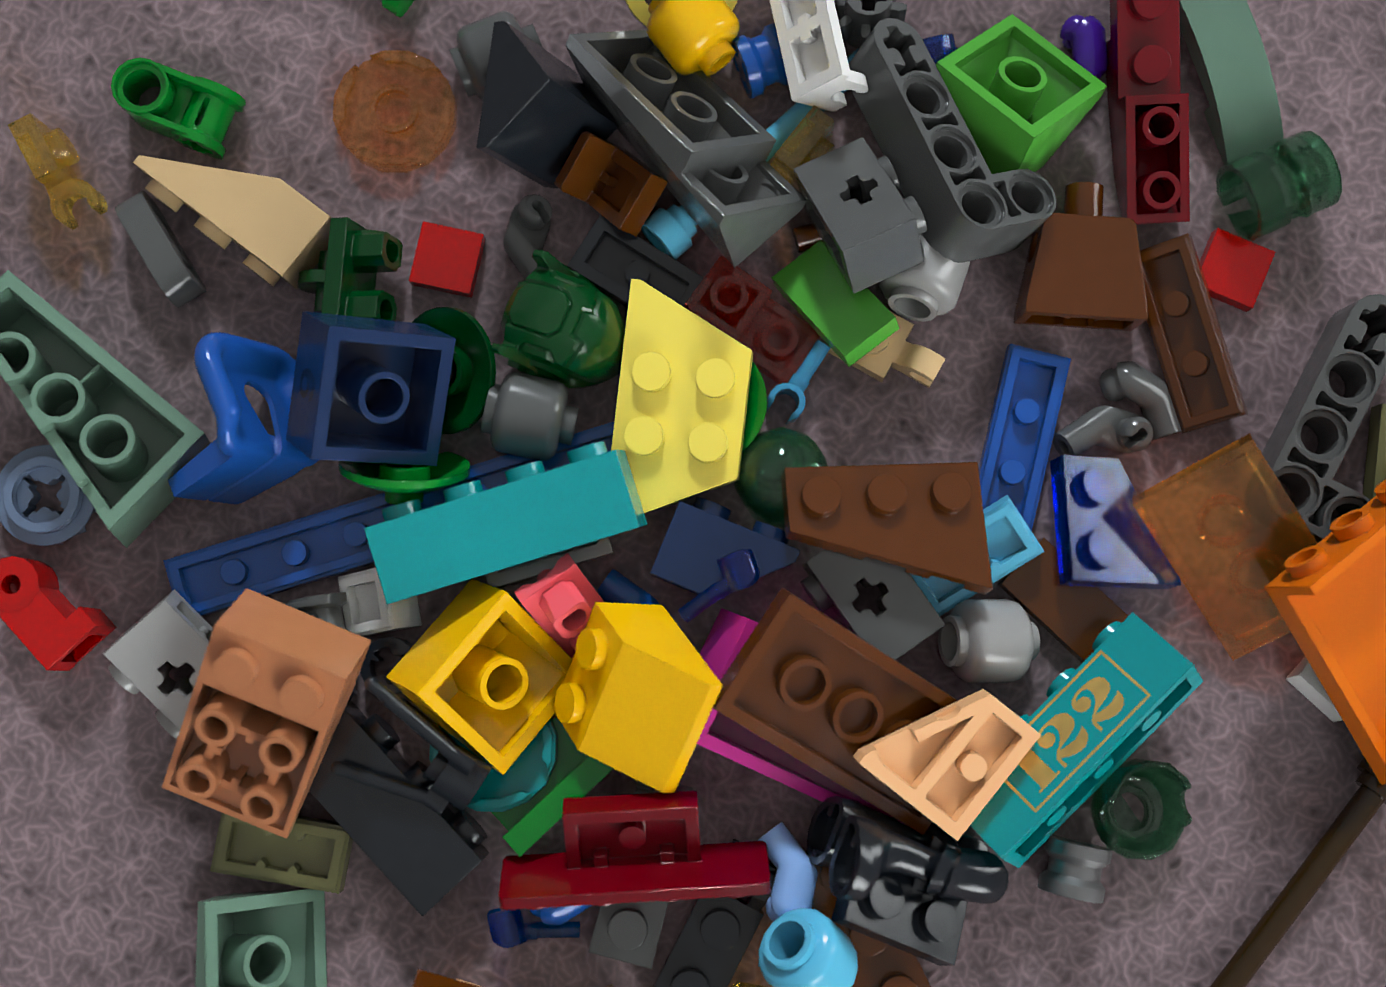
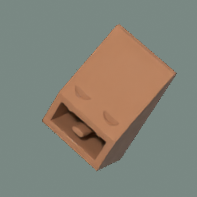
[162,588,372,839]

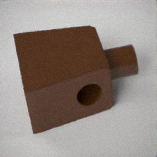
[1014,182,1148,331]

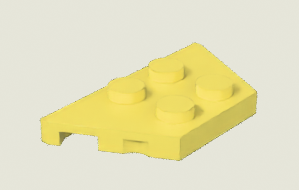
[611,279,753,514]

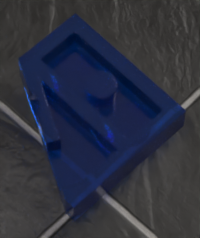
[1050,455,1181,589]

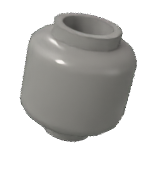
[879,234,970,322]
[938,599,1040,683]

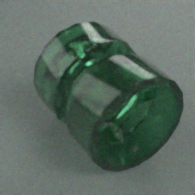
[1216,131,1342,241]

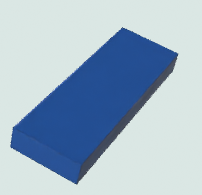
[978,344,1071,531]

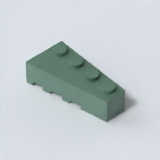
[0,270,211,548]

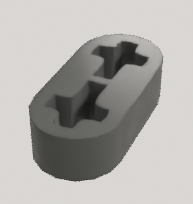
[115,191,206,308]

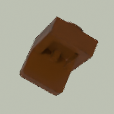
[555,131,668,237]

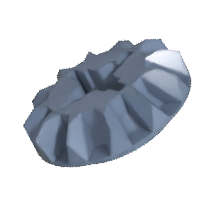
[0,445,96,546]

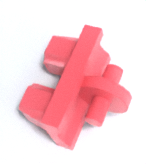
[514,553,605,659]

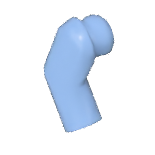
[758,822,818,922]

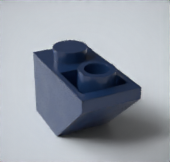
[650,497,800,600]

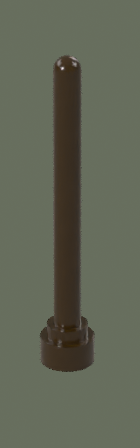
[1210,757,1386,987]

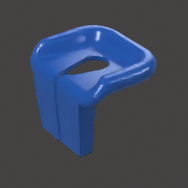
[168,332,319,505]

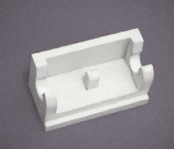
[770,0,868,112]

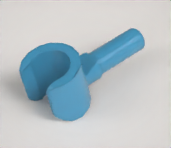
[766,339,831,424]

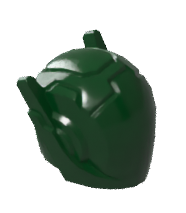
[491,250,625,389]

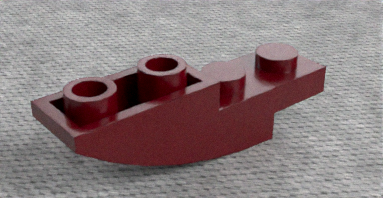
[1106,0,1190,224]

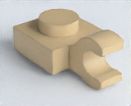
[828,312,945,388]

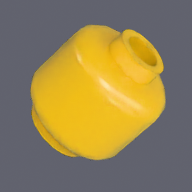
[647,0,740,76]

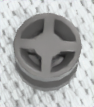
[1037,835,1113,904]

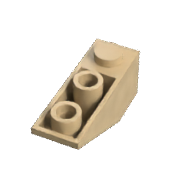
[133,155,331,289]

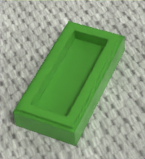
[771,240,900,367]

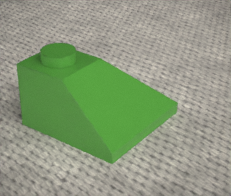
[936,14,1107,174]

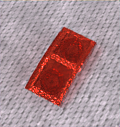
[684,255,820,384]

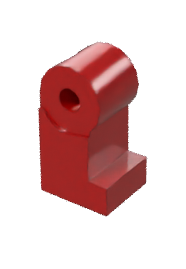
[0,556,117,671]

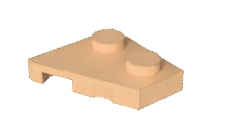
[853,689,1041,841]

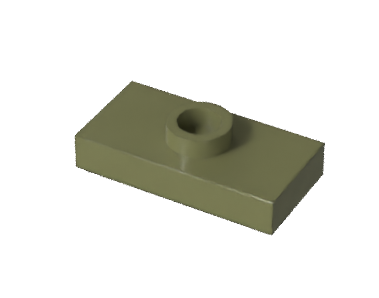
[210,813,353,894]

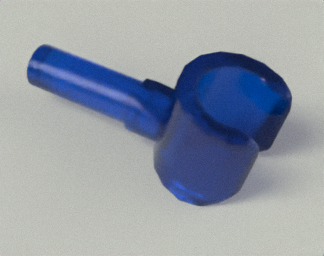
[678,549,760,623]
[487,908,580,948]

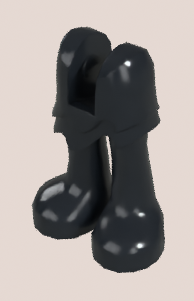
[807,796,1008,904]

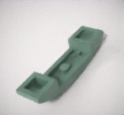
[1180,0,1285,168]

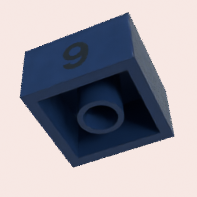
[286,311,456,466]

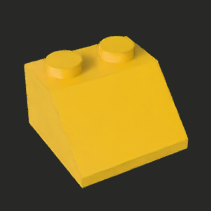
[386,579,572,775]
[553,602,723,793]

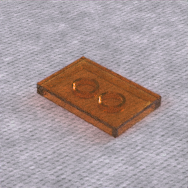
[1132,433,1318,661]

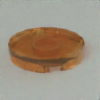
[333,50,457,173]

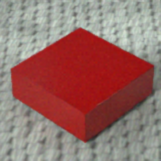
[409,221,486,298]
[1200,228,1276,312]

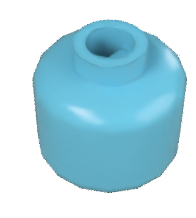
[758,908,858,987]

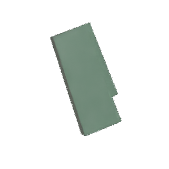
[195,888,327,987]

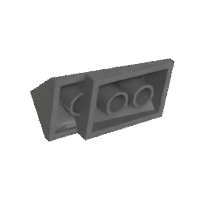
[566,30,807,268]

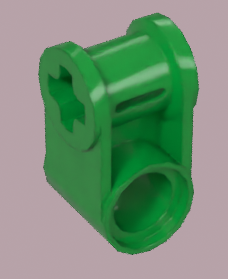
[111,58,246,160]

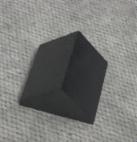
[476,21,619,189]

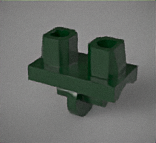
[298,217,403,321]

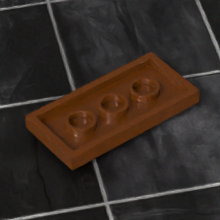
[713,587,958,835]

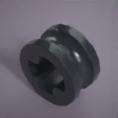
[360,637,413,694]

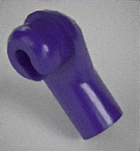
[1060,15,1108,80]

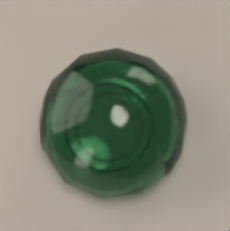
[734,427,828,529]
[1091,758,1192,860]

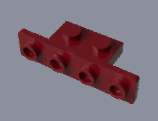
[498,790,771,910]

